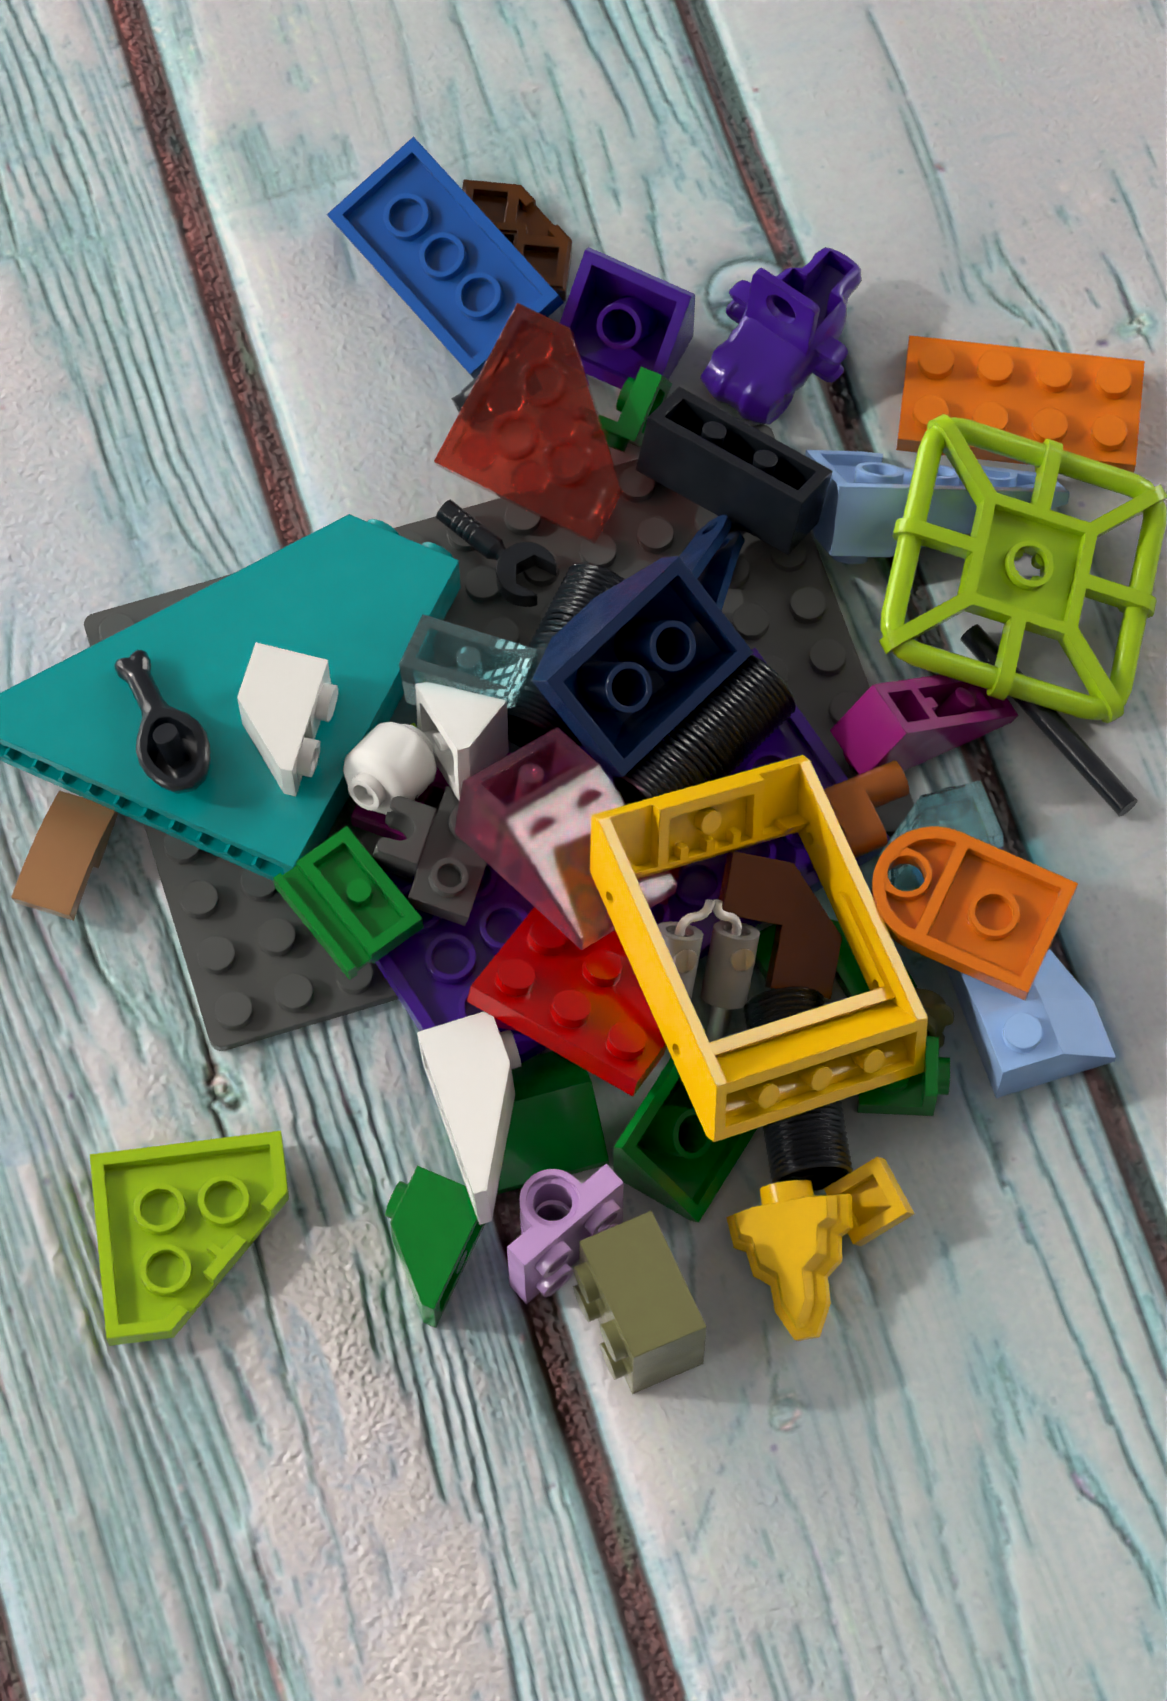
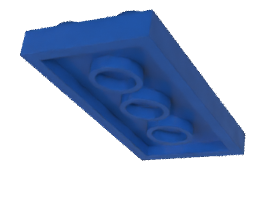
[327,136,564,379]

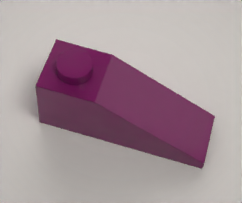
[830,674,1019,774]

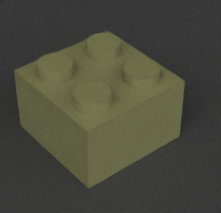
[573,1210,706,1394]

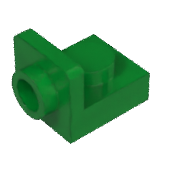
[581,367,672,452]
[857,1036,950,1116]

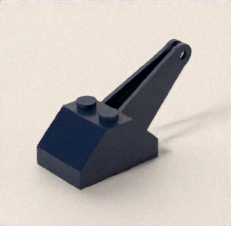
[532,514,753,777]

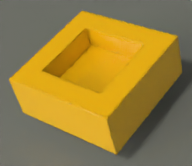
[824,1156,915,1246]

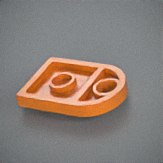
[871,826,1078,1000]

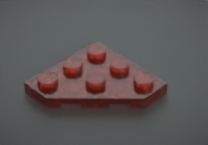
[434,303,623,544]

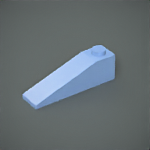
[805,450,1070,564]
[911,869,1116,1098]

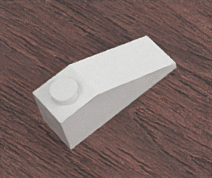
[417,1011,521,1225]

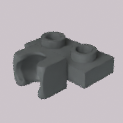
[372,786,506,926]

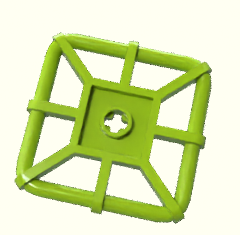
[878,414,1167,723]

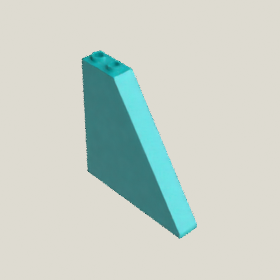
[0,514,461,881]

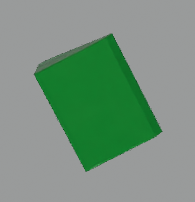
[497,1051,609,1195]
[613,1057,757,1223]

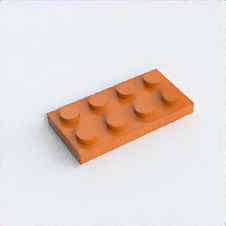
[896,335,1145,473]

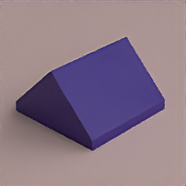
[548,247,695,389]

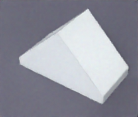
[415,682,509,802]

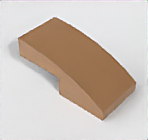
[11,790,118,921]

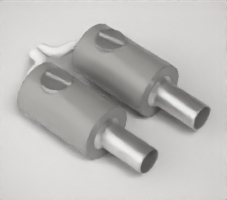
[657,899,760,1042]

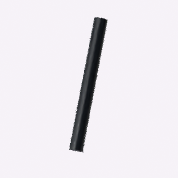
[960,624,1138,817]

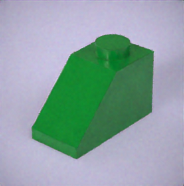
[385,1165,486,1328]

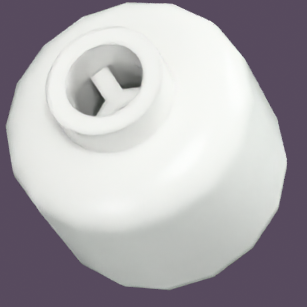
[343,722,437,815]

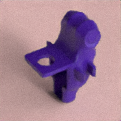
[700,247,862,425]

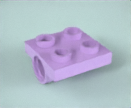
[507,1164,624,1304]

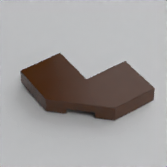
[462,179,572,301]
[719,851,842,999]

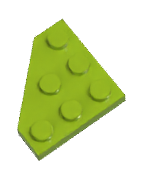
[89,1130,289,1346]

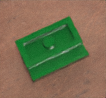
[273,826,424,980]

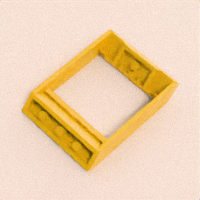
[590,755,928,1142]

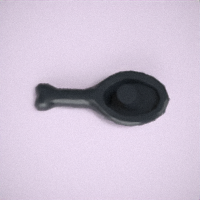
[114,649,211,794]

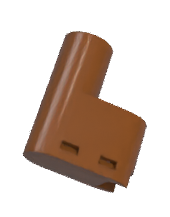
[824,760,909,858]

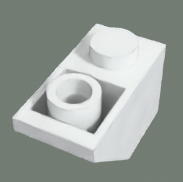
[237,642,338,796]

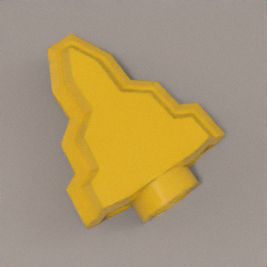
[726,1180,853,1341]

